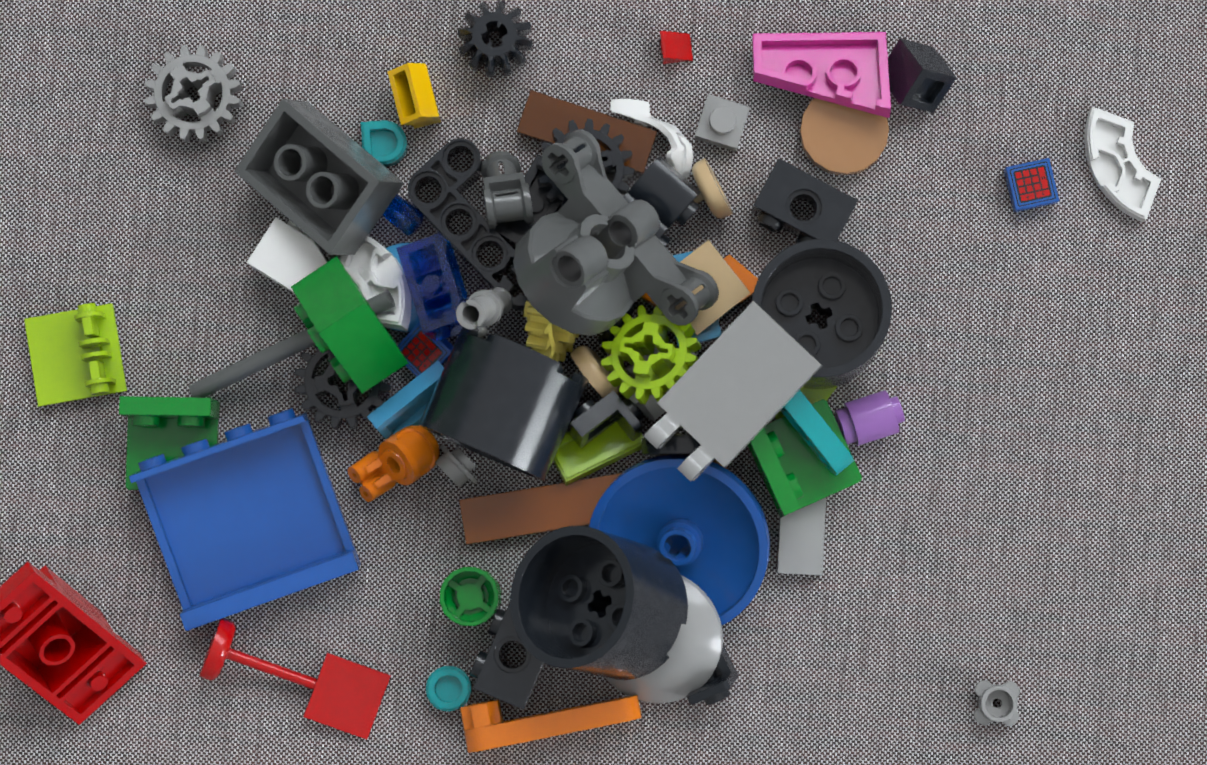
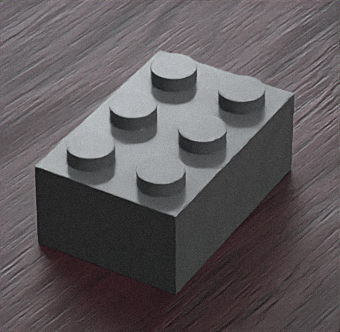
[234,98,404,255]

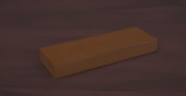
[517,90,657,175]

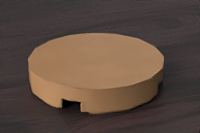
[800,98,889,175]

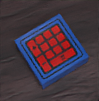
[1003,158,1059,213]
[398,318,453,377]

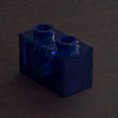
[396,233,478,342]

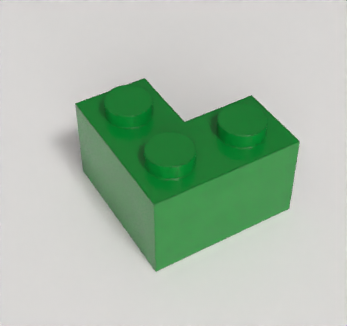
[291,256,408,394]

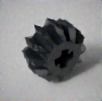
[458,0,533,78]

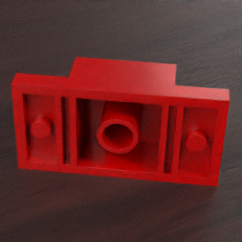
[0,562,147,725]

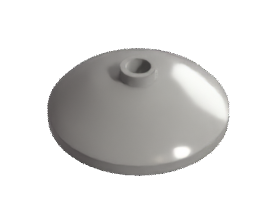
[606,575,723,703]

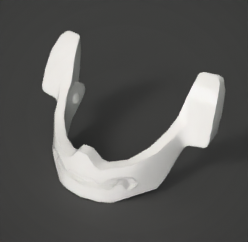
[610,99,693,197]

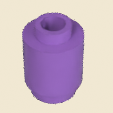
[835,390,905,446]

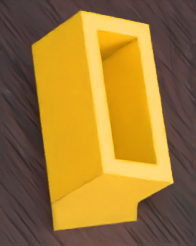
[388,63,441,129]

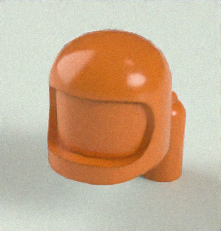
[347,425,440,502]

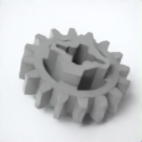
[144,45,243,143]

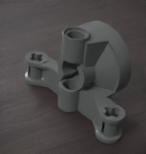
[513,130,719,336]

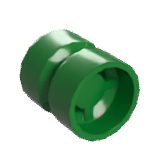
[440,567,501,626]

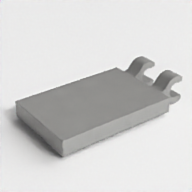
[643,301,823,482]

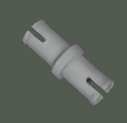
[456,287,513,330]

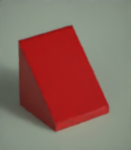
[659,31,693,64]

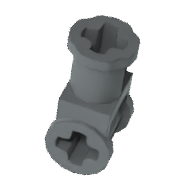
[481,151,534,229]

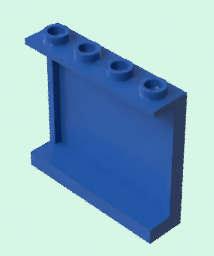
[129,408,361,631]

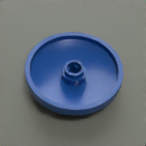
[589,455,770,625]

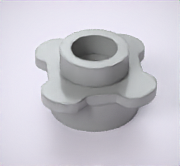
[435,444,478,488]
[974,680,1020,726]

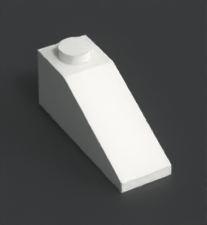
[246,217,328,294]

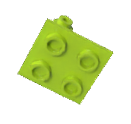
[24,303,127,407]

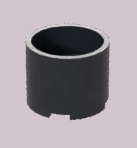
[752,239,892,389]
[418,327,589,481]
[510,526,688,680]

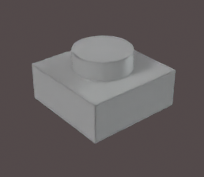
[694,94,750,152]

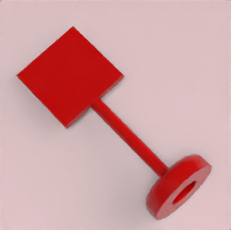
[199,618,391,740]

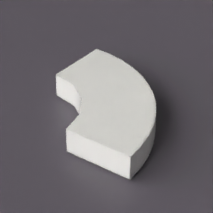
[1084,107,1161,222]
[340,236,412,331]

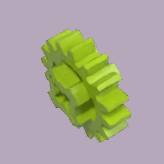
[601,305,702,405]

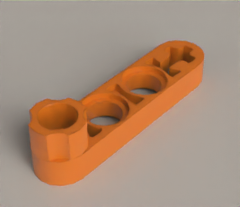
[459,695,642,753]

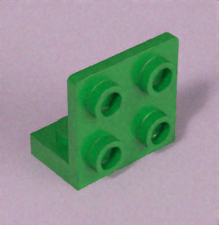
[119,396,220,490]
[747,399,862,518]

